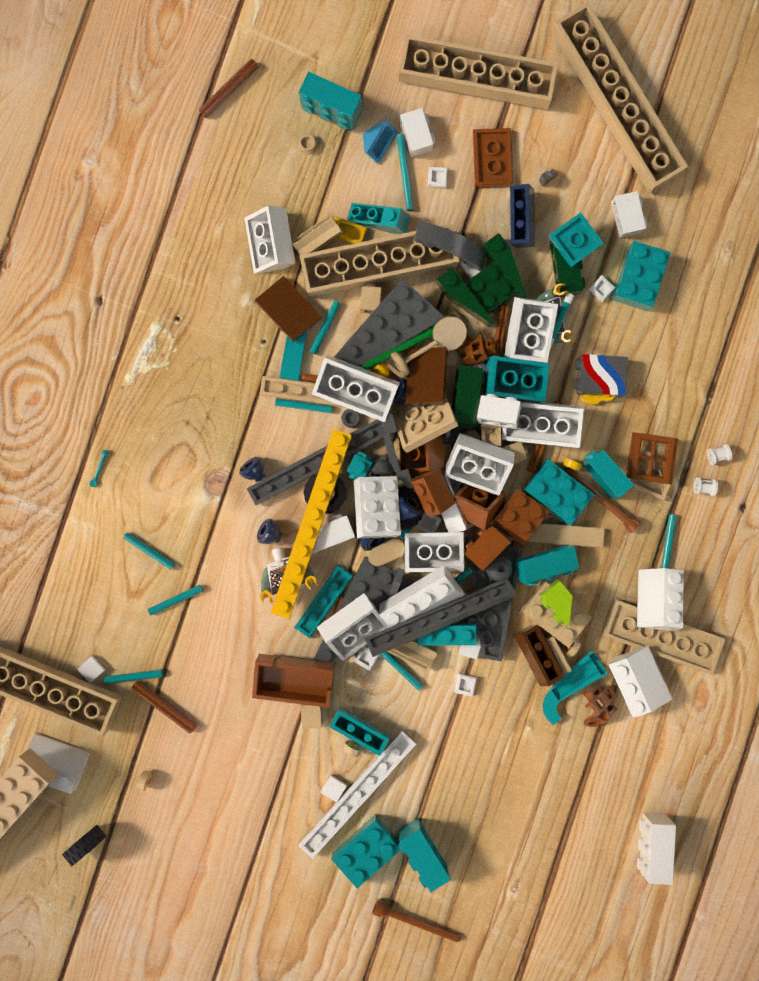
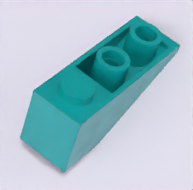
[347,203,411,234]

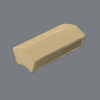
[292,213,344,255]
[387,640,437,671]

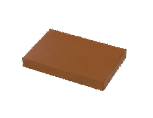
[473,128,513,188]

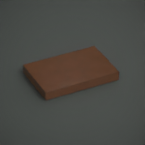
[255,276,322,343]
[405,347,448,406]

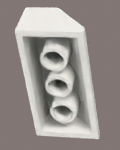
[502,400,585,448]
[379,565,465,628]

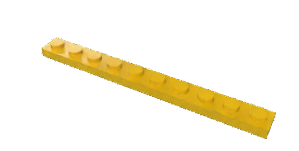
[271,429,352,619]

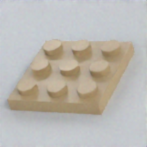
[391,390,458,453]

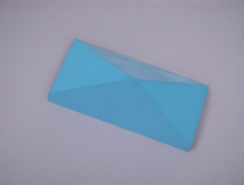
[363,119,398,164]

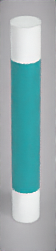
[550,293,574,349]

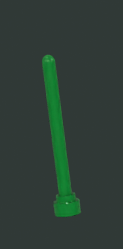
[363,322,438,370]

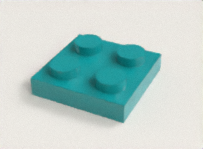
[548,212,604,267]

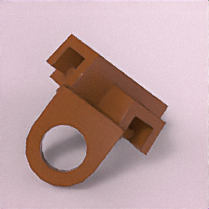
[457,332,496,366]
[583,684,618,727]

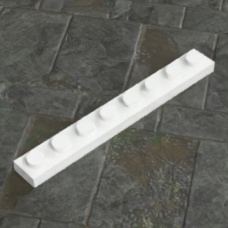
[298,730,416,859]

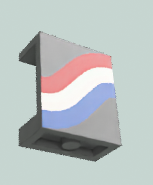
[573,354,628,397]

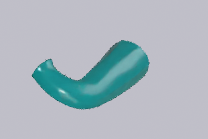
[543,651,608,725]

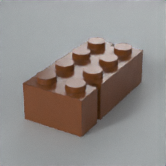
[252,653,335,708]

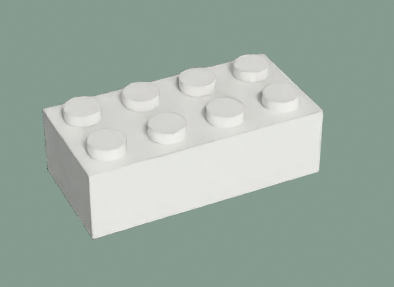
[312,355,400,422]

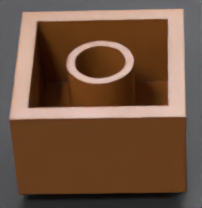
[492,489,549,547]

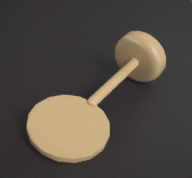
[390,316,467,378]

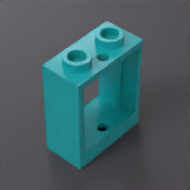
[582,450,634,498]

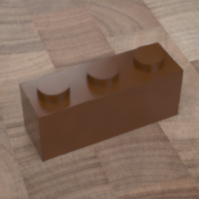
[514,625,565,686]

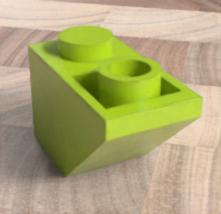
[539,580,573,627]

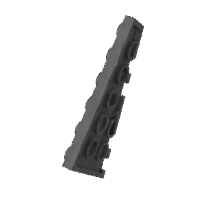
[334,278,445,367]
[466,537,523,661]
[313,557,415,663]

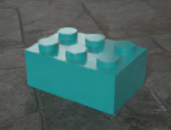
[298,71,362,130]
[611,240,671,311]
[483,356,550,402]
[522,459,594,525]
[331,814,401,889]
[398,818,451,892]

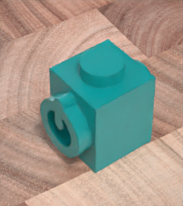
[347,451,373,480]

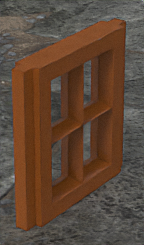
[626,432,679,485]

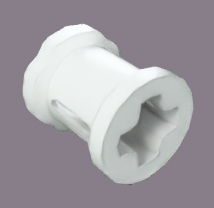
[707,444,732,465]
[694,477,718,496]

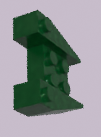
[436,233,527,327]

